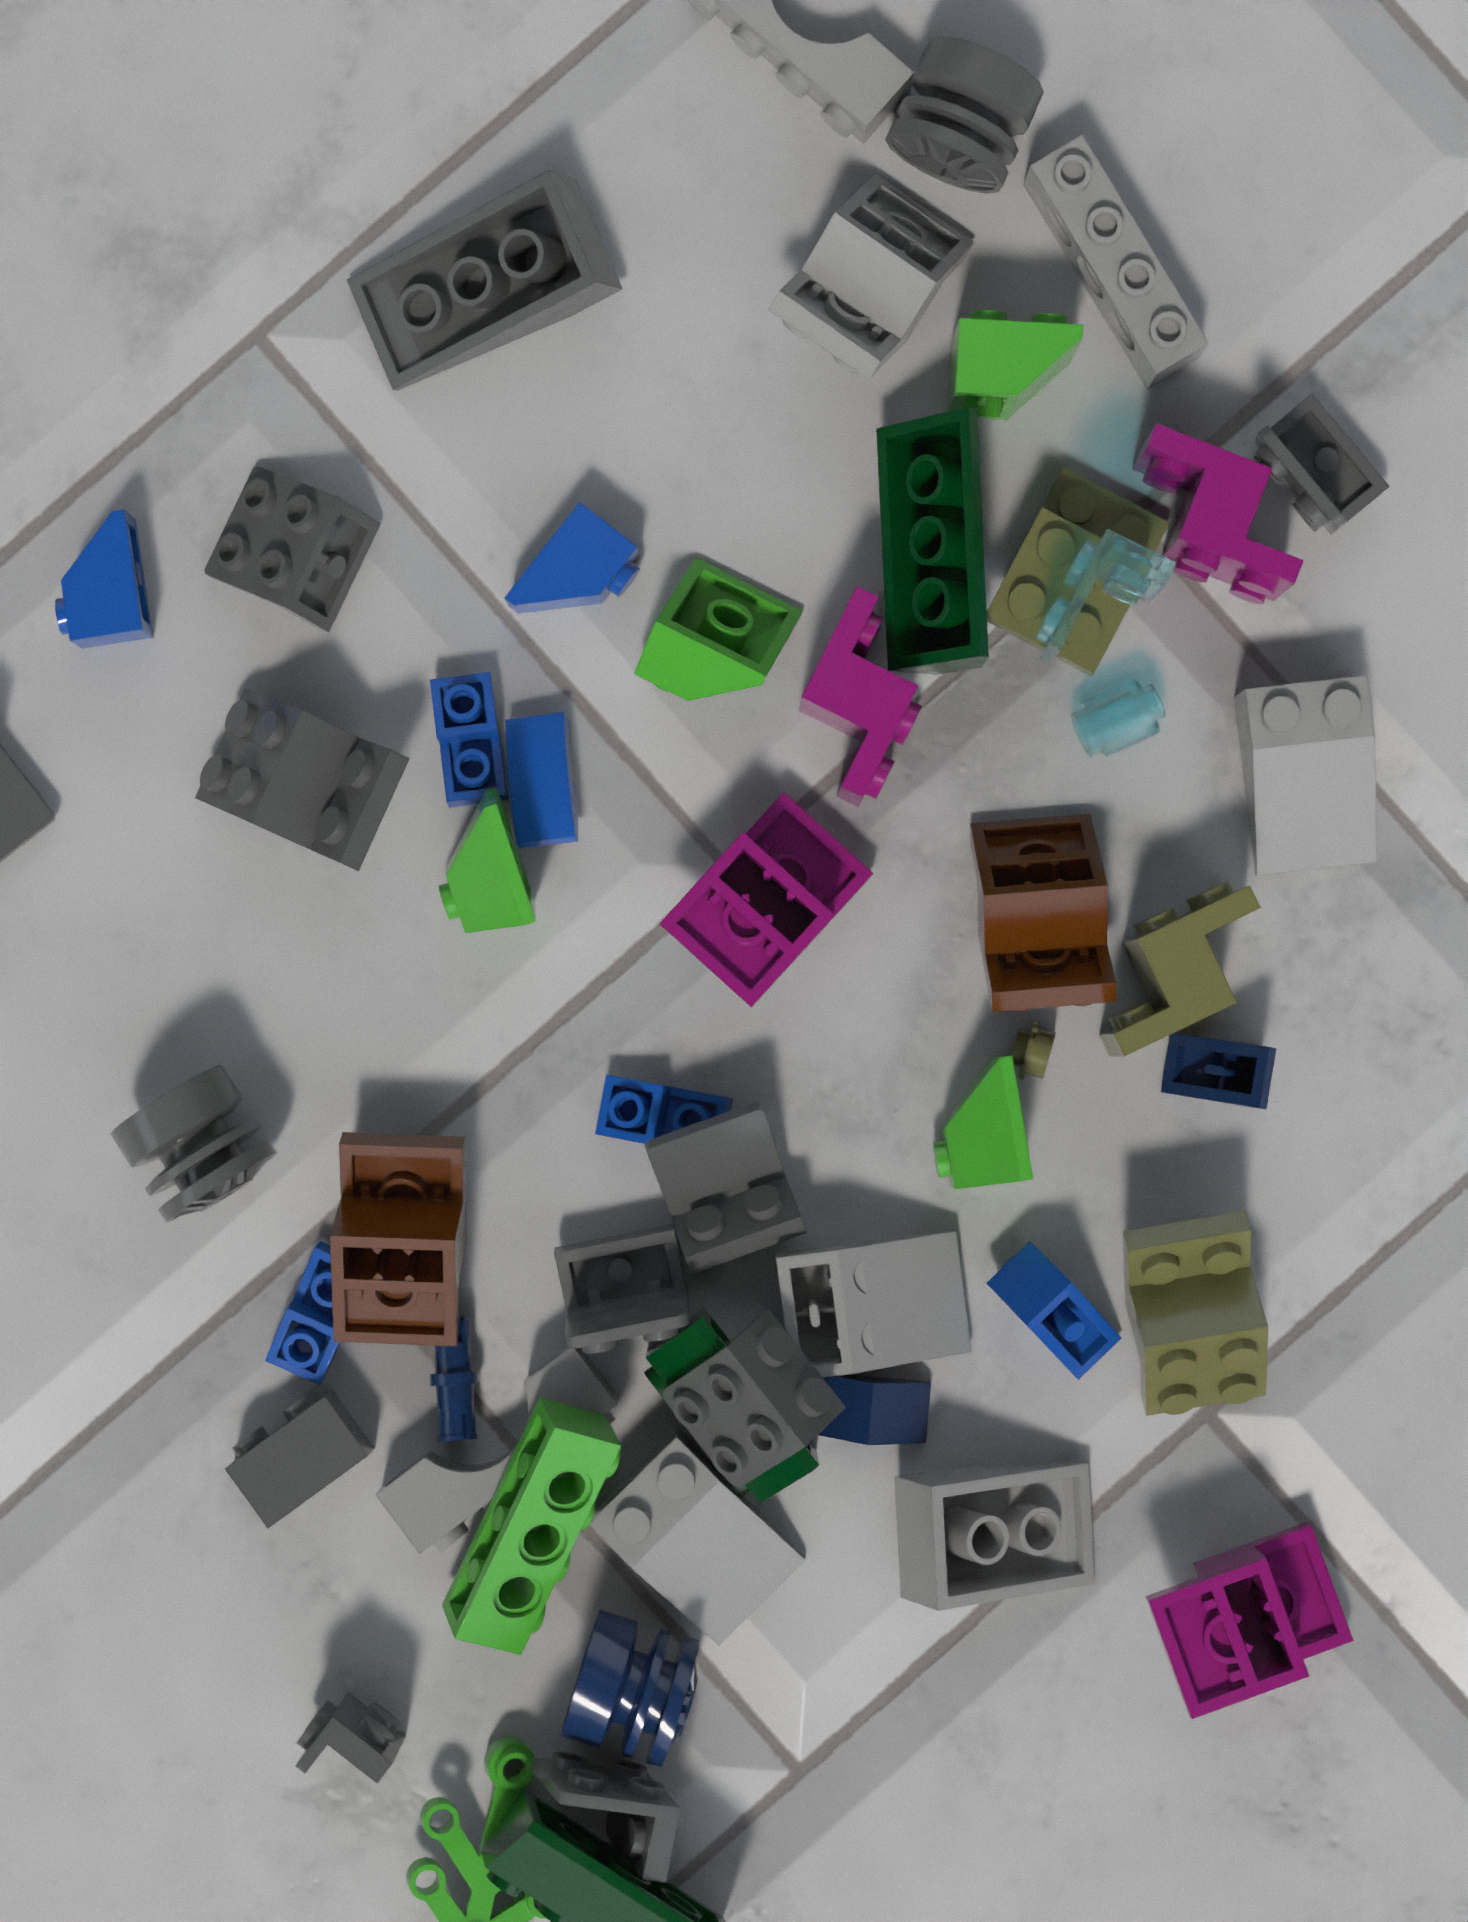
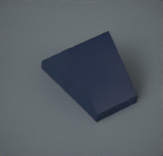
[1161,1033,1277,1109]
[819,1374,931,1445]

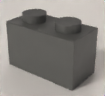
[225,1390,375,1529]

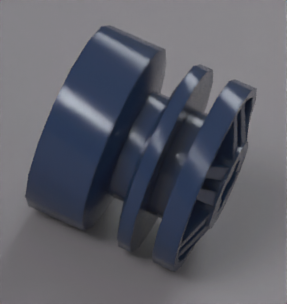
[560,1609,699,1768]

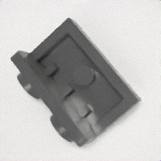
[295,1692,406,1783]

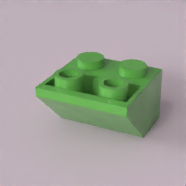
[947,310,1084,420]

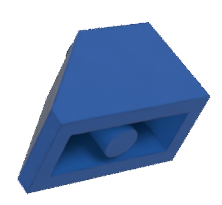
[504,502,640,614]
[55,509,154,649]
[986,1241,1122,1380]

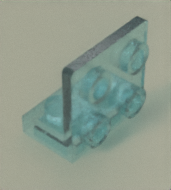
[1035,529,1177,664]

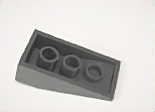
[347,170,623,391]

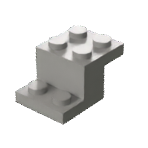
[768,174,974,380]

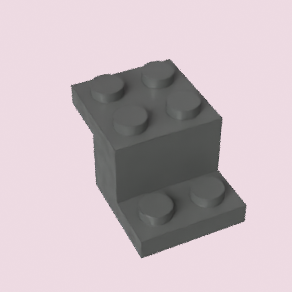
[195,688,410,871]

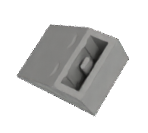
[775,1230,972,1378]

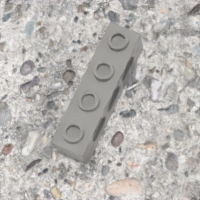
[1023,134,1209,389]

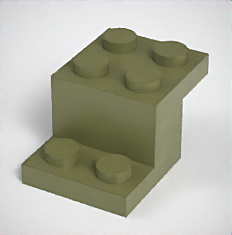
[987,467,1170,676]
[1099,881,1261,1057]
[1123,1210,1268,1416]

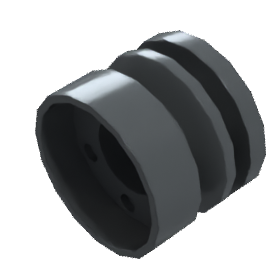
[885,36,1044,194]
[111,1065,277,1222]

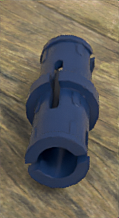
[430,1316,479,1442]

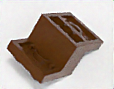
[970,813,1116,1012]
[330,1132,467,1347]

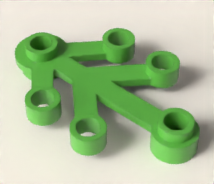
[406,1736,547,1922]

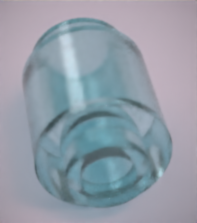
[1070,677,1166,758]

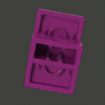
[1132,423,1304,604]
[799,586,922,807]
[659,792,874,1008]
[1145,1522,1354,1719]

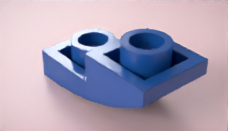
[430,672,509,808]
[505,712,578,849]
[595,1074,734,1144]
[265,1241,341,1385]

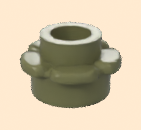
[1011,1021,1056,1080]

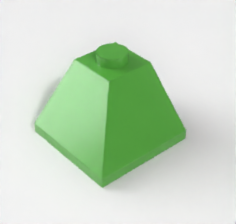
[634,557,803,701]
[438,787,536,933]
[932,1055,1033,1189]

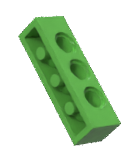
[442,1397,621,1655]

